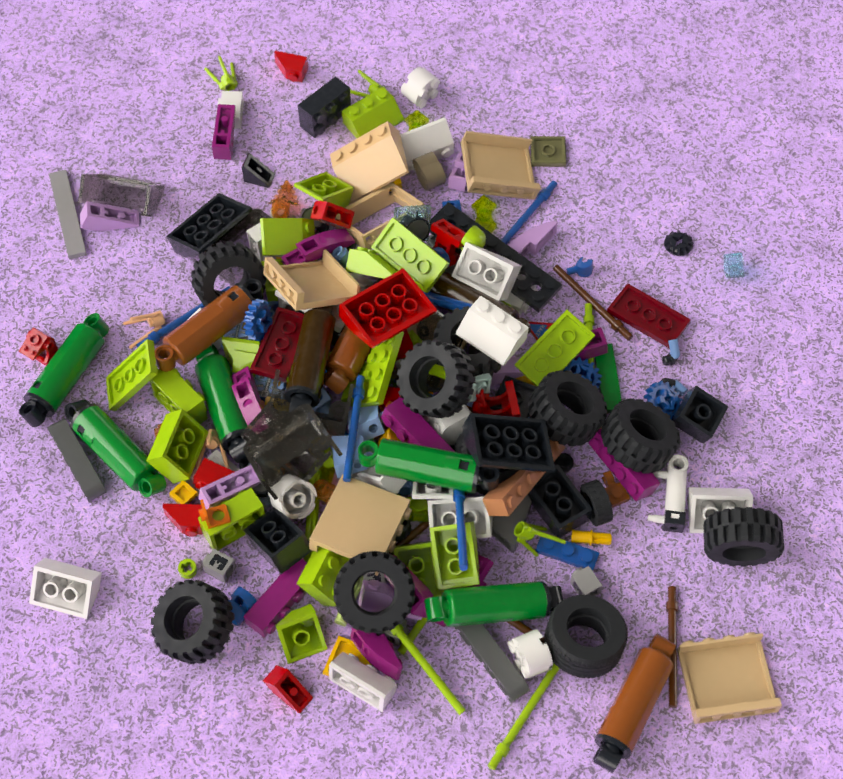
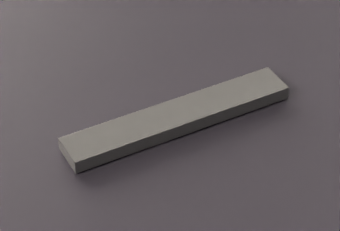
[49,170,87,260]

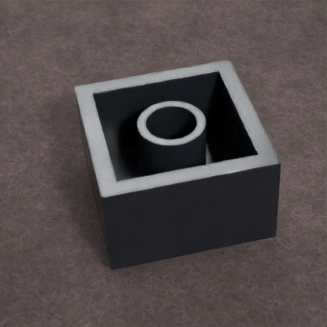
[672,385,728,444]

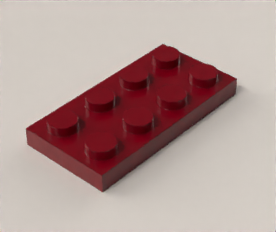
[607,283,691,349]
[250,307,304,383]

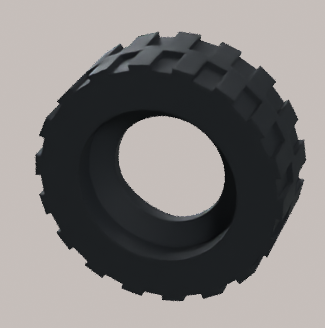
[580,479,613,526]

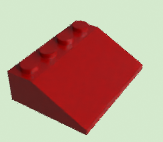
[339,268,437,349]

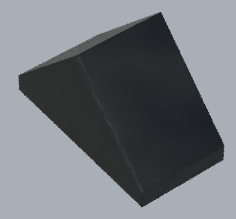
[242,153,275,188]

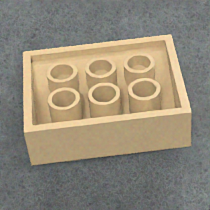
[330,121,409,204]

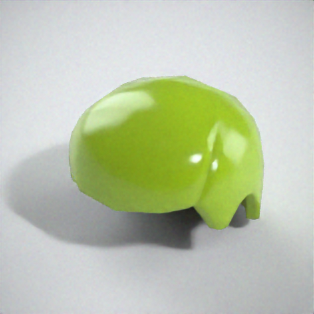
[460,226,486,250]

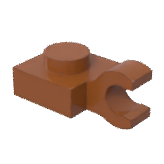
[602,470,630,508]

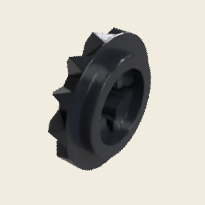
[664,230,694,256]

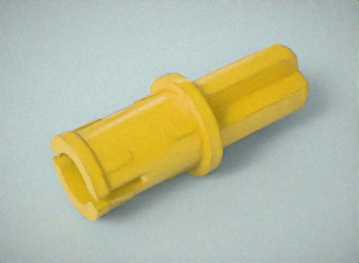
[571,529,612,546]

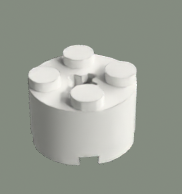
[401,67,440,109]
[268,474,317,519]
[508,629,553,679]

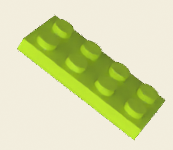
[371,217,450,293]
[514,310,595,386]
[361,332,404,407]
[106,339,158,411]

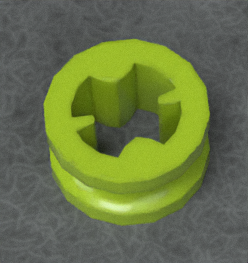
[178,559,197,579]

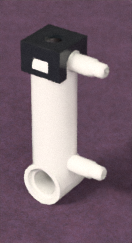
[647,454,689,533]

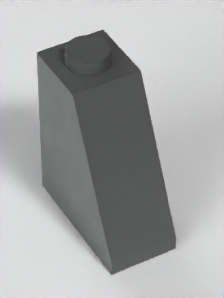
[492,495,532,553]

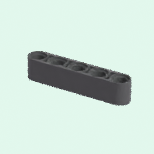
[47,418,107,502]
[454,624,530,703]

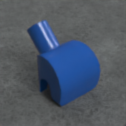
[566,257,593,277]

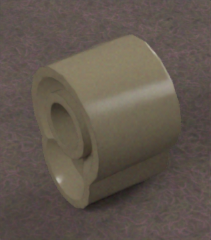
[412,151,446,191]

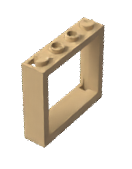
[335,182,428,250]

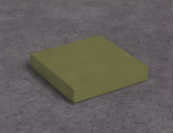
[530,136,566,167]

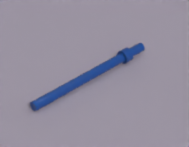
[501,180,557,244]
[136,286,230,348]
[343,375,365,482]
[453,489,468,571]

